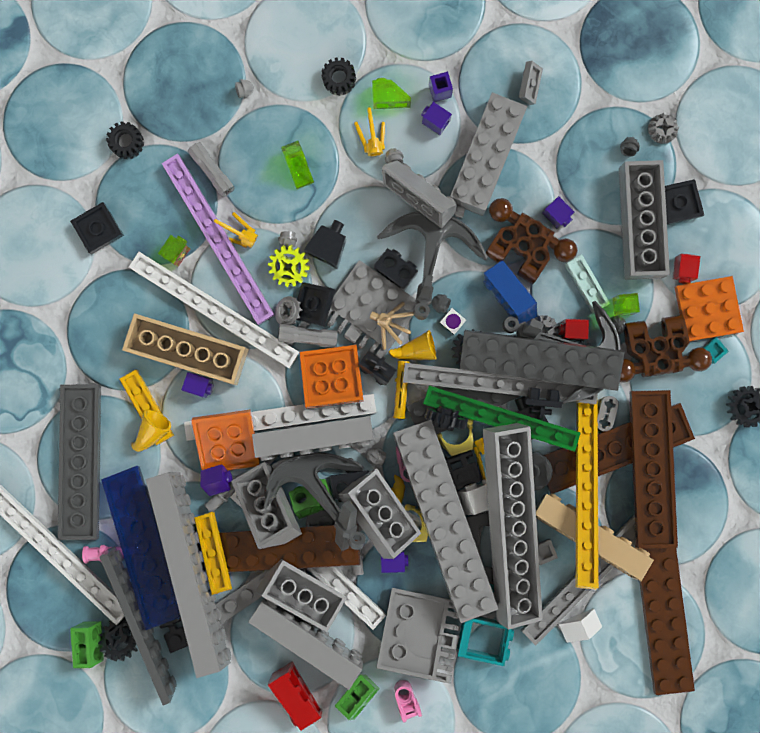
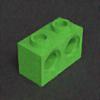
[289,479,334,519]
[70,621,104,668]
[335,674,380,720]

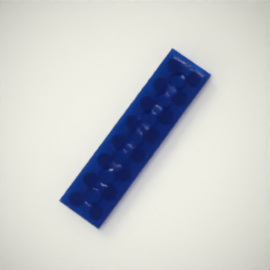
[101,466,181,630]

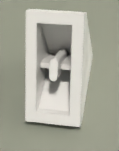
[558,608,602,643]

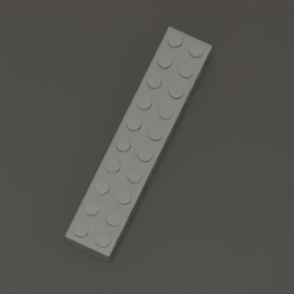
[392,420,498,623]
[483,423,543,630]
[146,472,231,678]

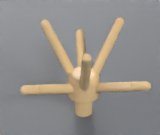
[370,302,414,350]

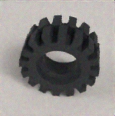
[321,57,356,96]
[106,121,144,159]

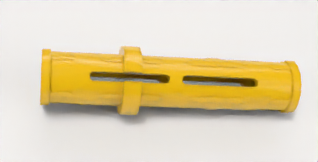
[393,361,410,419]

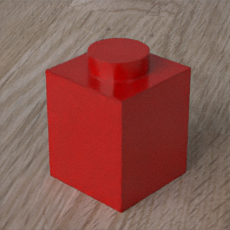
[673,253,701,284]
[558,319,589,341]

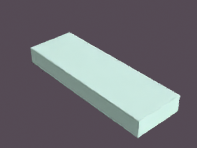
[564,255,610,314]

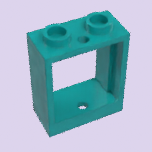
[456,616,514,666]

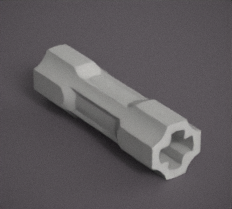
[188,142,235,197]
[278,324,337,348]

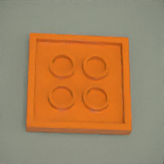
[674,276,744,342]
[300,345,364,409]
[191,409,260,471]

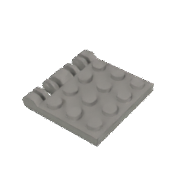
[327,260,417,358]
[376,588,460,684]

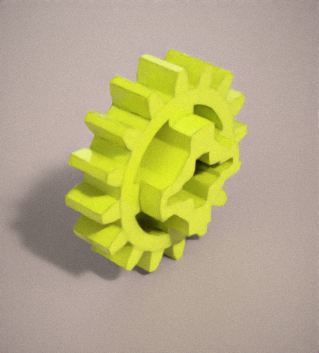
[268,245,310,287]

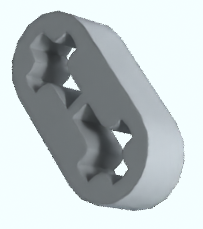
[598,396,619,432]

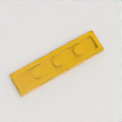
[119,369,174,445]
[194,512,232,595]

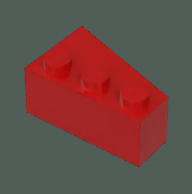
[268,662,322,731]

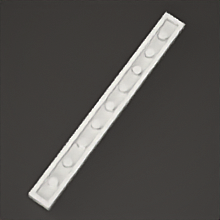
[129,252,300,369]
[184,394,377,441]
[0,485,125,625]
[230,492,386,630]

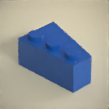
[483,260,537,324]

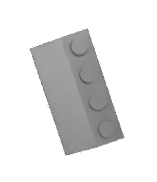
[382,160,457,229]
[231,461,302,549]
[338,469,421,559]
[256,559,347,632]

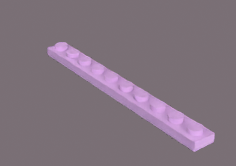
[162,153,275,325]

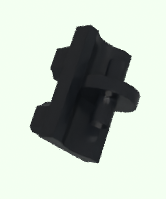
[358,351,397,385]
[523,387,562,420]

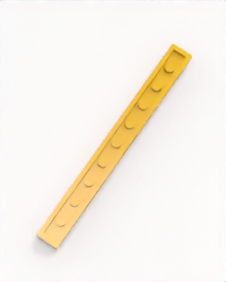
[575,402,599,590]

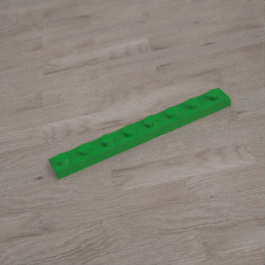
[423,386,581,452]

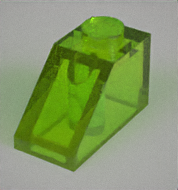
[372,78,411,109]
[281,141,314,189]

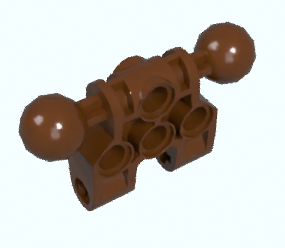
[485,198,578,285]
[620,315,712,383]

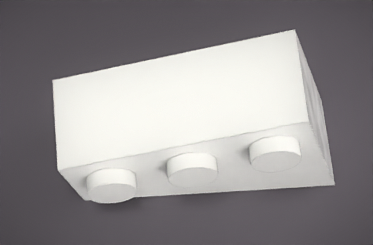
[457,479,488,515]

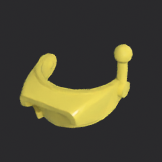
[437,419,474,456]
[405,504,428,542]

